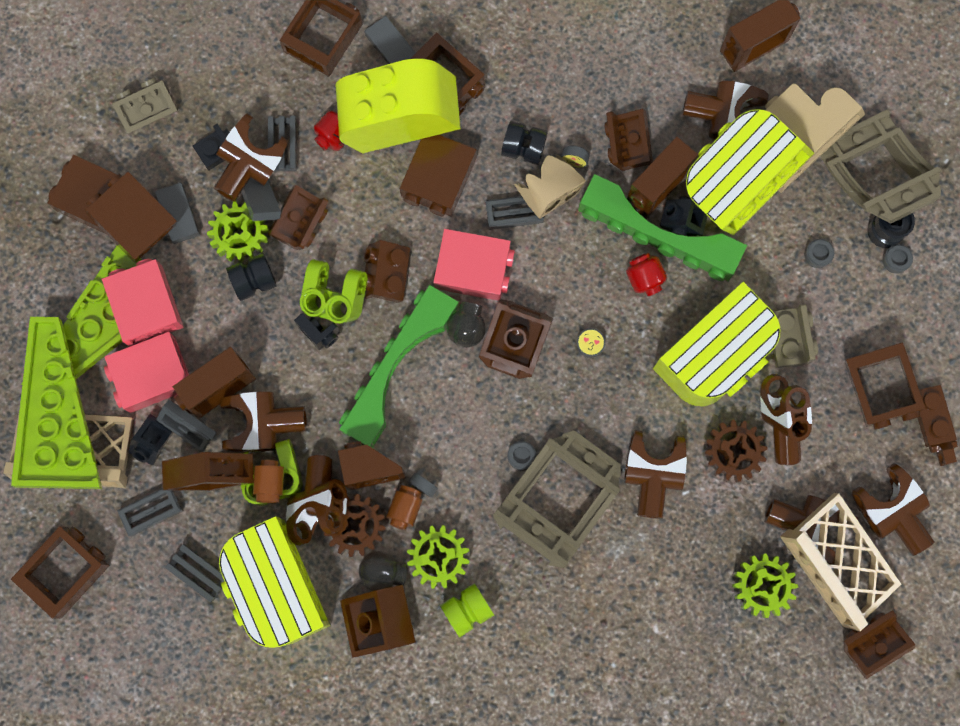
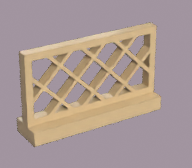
[4,414,134,488]
[780,493,901,631]

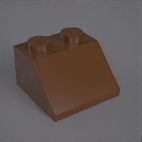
[338,441,406,490]
[340,585,416,658]

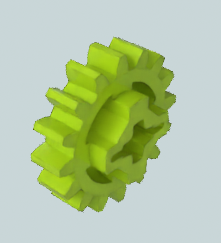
[207,201,269,262]
[407,525,470,589]
[732,554,798,618]

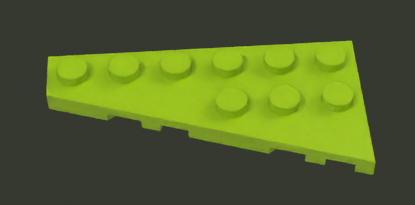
[21,246,175,385]
[11,316,102,489]

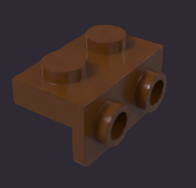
[604,108,653,171]
[268,185,329,250]
[364,240,410,303]
[844,610,915,679]

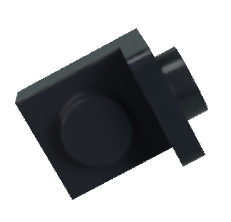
[192,124,230,171]
[294,313,340,350]
[128,414,173,465]

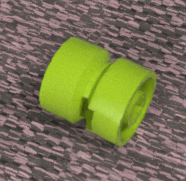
[440,583,494,638]

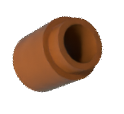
[253,460,284,503]
[386,485,422,530]

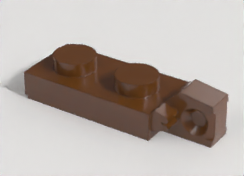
[911,385,958,466]

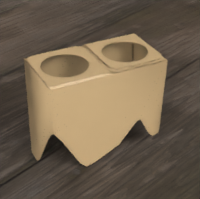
[514,155,586,219]

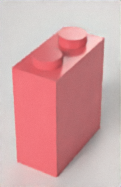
[433,229,515,301]
[102,259,184,347]
[104,332,189,413]

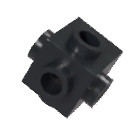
[660,196,708,236]

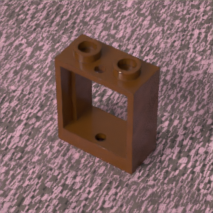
[279,0,363,77]
[720,0,801,72]
[411,32,485,116]
[627,137,698,219]
[845,342,925,430]
[172,347,257,418]
[162,452,254,491]
[11,526,110,619]

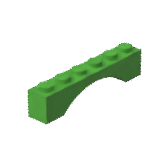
[578,174,747,282]
[339,285,459,448]

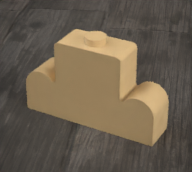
[765,84,865,193]

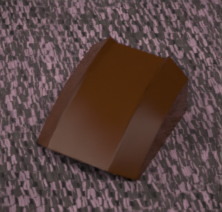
[479,299,553,379]

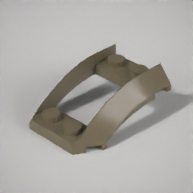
[820,109,941,223]
[493,430,621,568]

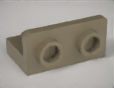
[112,77,178,134]
[773,304,818,368]

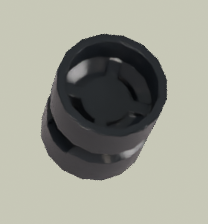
[501,121,548,165]
[867,213,915,248]
[226,253,277,301]

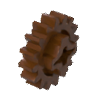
[703,419,768,483]
[324,494,387,558]

